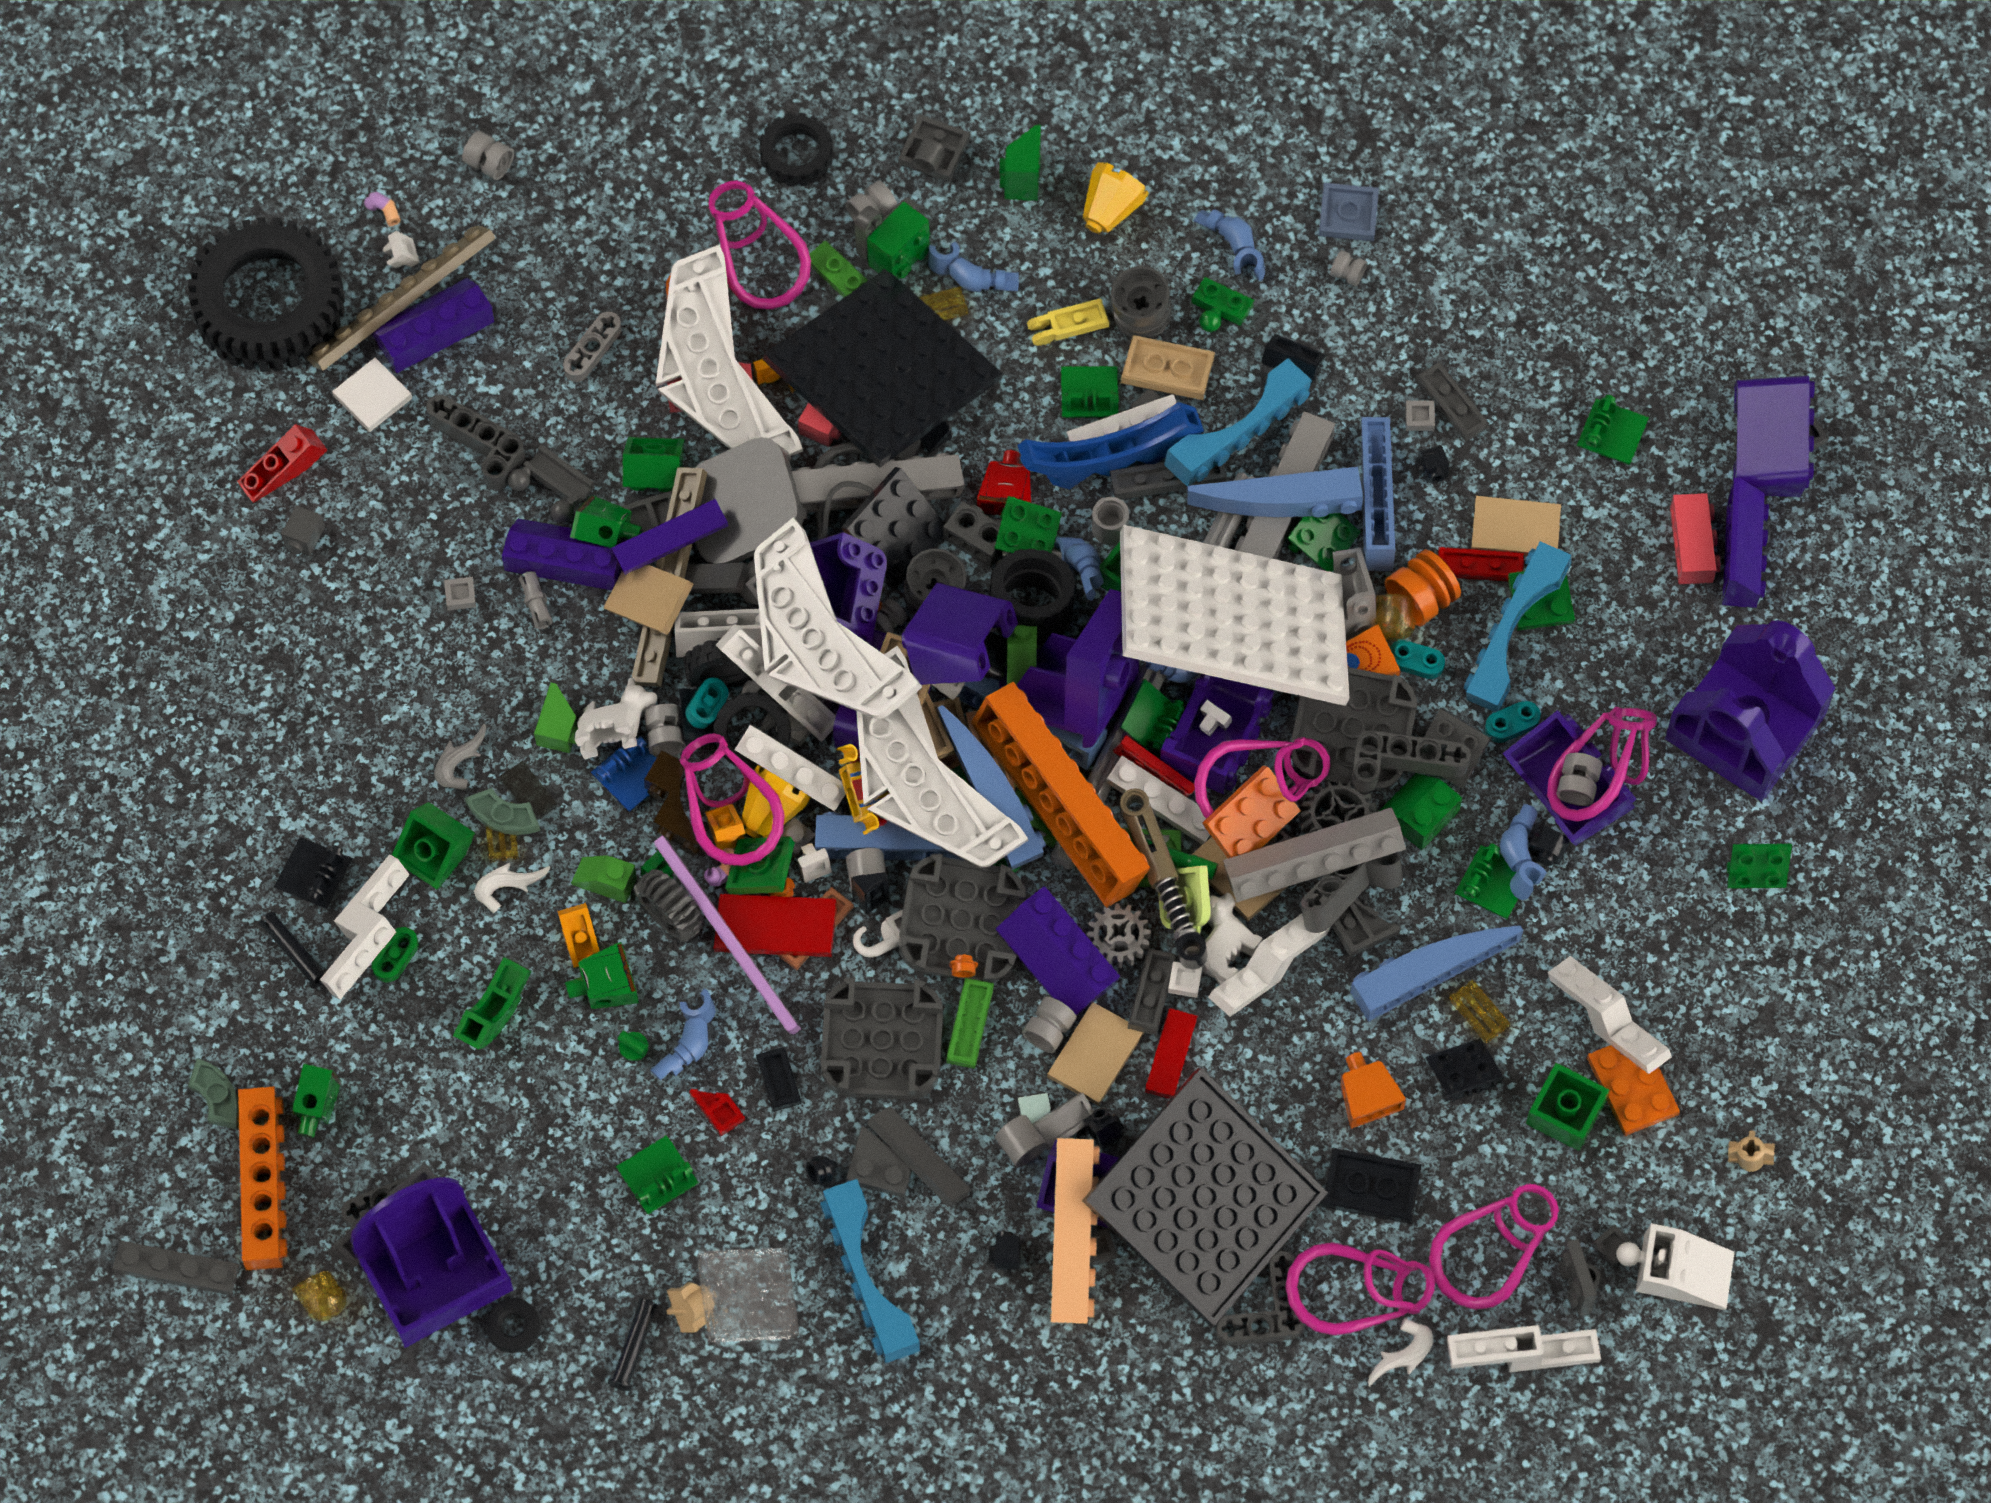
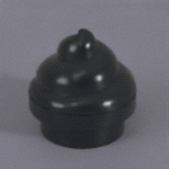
[806,1155,838,1185]

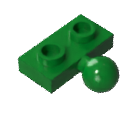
[1191,277,1254,332]

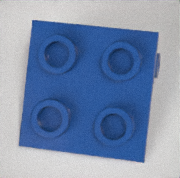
[591,736,656,812]

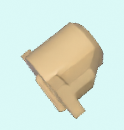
[1728,1131,1775,1172]
[667,1282,714,1333]

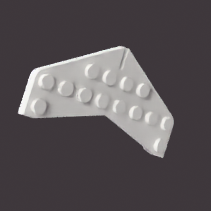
[656,245,803,456]
[754,517,922,719]
[856,646,1028,868]

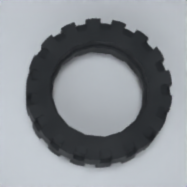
[759,113,833,187]
[683,638,753,689]
[714,692,791,770]

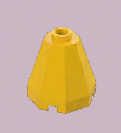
[1083,162,1149,234]
[741,765,811,838]

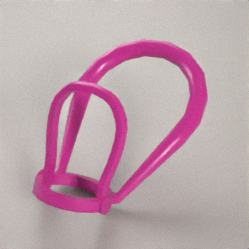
[708,181,811,310]
[1547,707,1657,822]
[679,733,785,866]
[1194,737,1331,819]
[1429,1184,1559,1310]
[1285,1242,1435,1336]

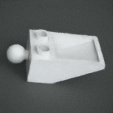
[1616,1223,1734,1310]

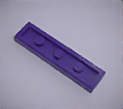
[612,499,728,575]

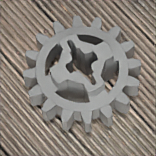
[1087,903,1151,968]

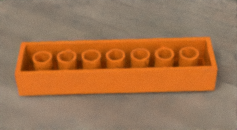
[971,681,1150,908]

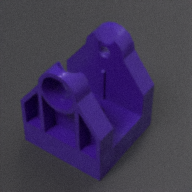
[1665,620,1835,802]

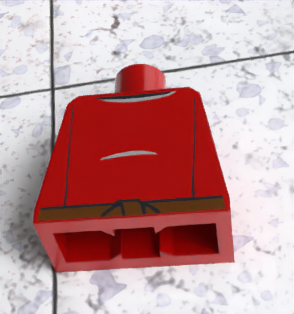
[977,450,1031,515]

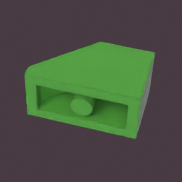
[1007,625,1037,685]
[534,683,578,753]
[571,855,637,903]

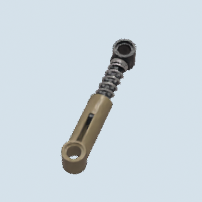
[1120,788,1208,970]

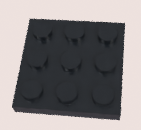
[841,467,945,589]

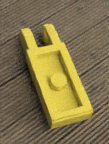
[1027,298,1109,346]

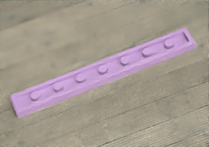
[654,836,801,1035]

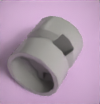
[462,131,514,180]
[846,180,897,222]
[644,704,686,756]
[1556,753,1603,806]
[1022,997,1076,1053]

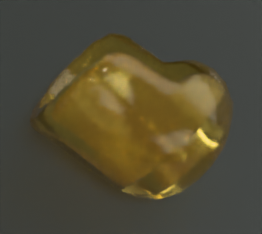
[1374,594,1416,641]
[292,1271,347,1321]

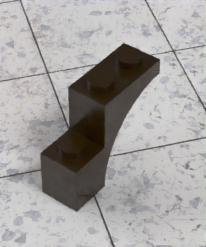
[644,750,706,857]

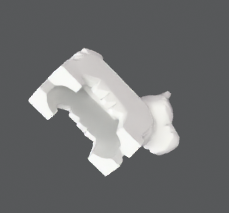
[575,678,657,759]
[1184,893,1262,984]

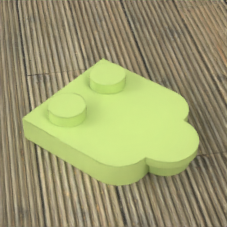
[1158,866,1211,933]

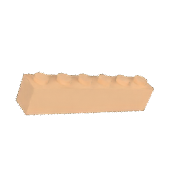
[1051,1138,1100,1323]

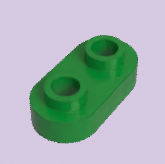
[372,927,419,983]

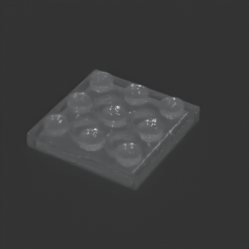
[697,1248,799,1342]

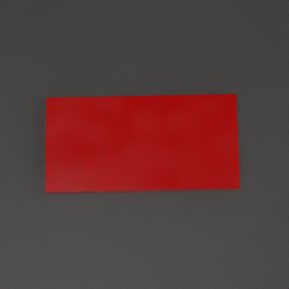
[713,894,837,957]

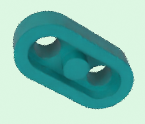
[1390,640,1445,679]
[685,677,729,729]
[1485,701,1541,743]

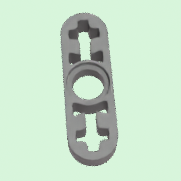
[563,312,622,382]

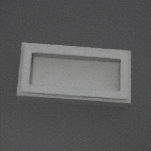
[1033,1092,1094,1150]

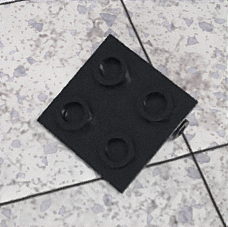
[274,837,353,909]
[1426,1038,1503,1103]

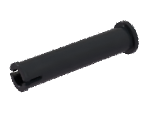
[259,911,327,989]
[608,1298,658,1391]

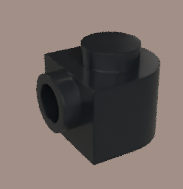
[1414,445,1449,484]
[1528,826,1570,866]
[1083,1107,1124,1150]
[989,1231,1021,1270]

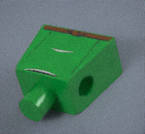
[570,495,643,548]
[565,942,639,1009]
[293,1064,342,1138]

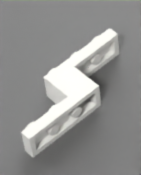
[716,624,836,742]
[320,854,410,1000]
[1208,914,1331,1017]
[1547,956,1672,1074]
[1447,1325,1601,1372]

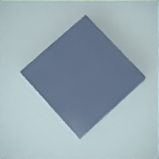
[1319,183,1379,241]

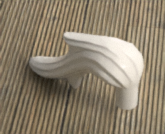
[474,862,550,914]
[1368,1318,1433,1387]

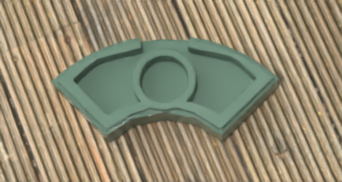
[465,788,541,835]
[188,1059,239,1130]

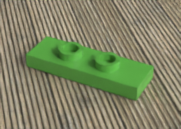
[809,240,868,298]
[946,978,994,1069]

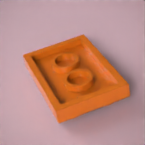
[1202,766,1301,858]
[1587,1045,1680,1136]

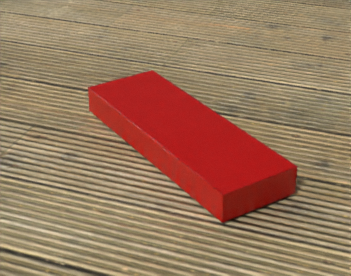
[1438,547,1524,581]
[1112,735,1195,798]
[1145,1008,1198,1099]

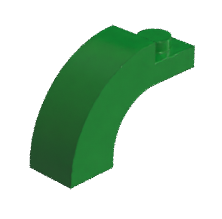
[453,957,532,1050]

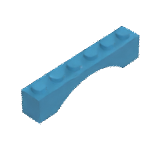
[1164,358,1312,486]
[1464,541,1572,712]
[820,1179,920,1363]

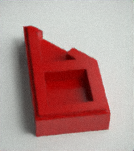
[689,1089,745,1137]

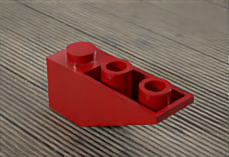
[237,424,327,503]

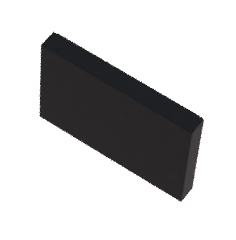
[1322,1148,1422,1224]

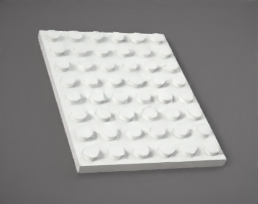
[1120,525,1350,706]

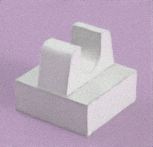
[383,231,419,268]
[1199,700,1232,736]
[798,843,832,883]
[1168,961,1202,998]

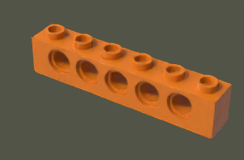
[238,1087,288,1270]

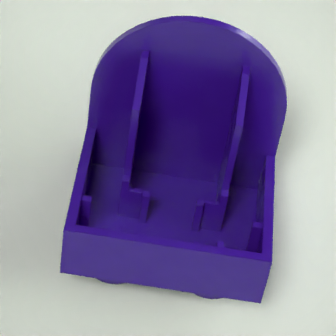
[999,589,1139,748]
[351,1177,514,1348]

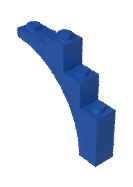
[1017,402,1204,490]

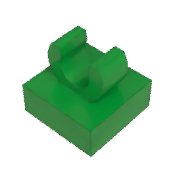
[640,850,674,879]

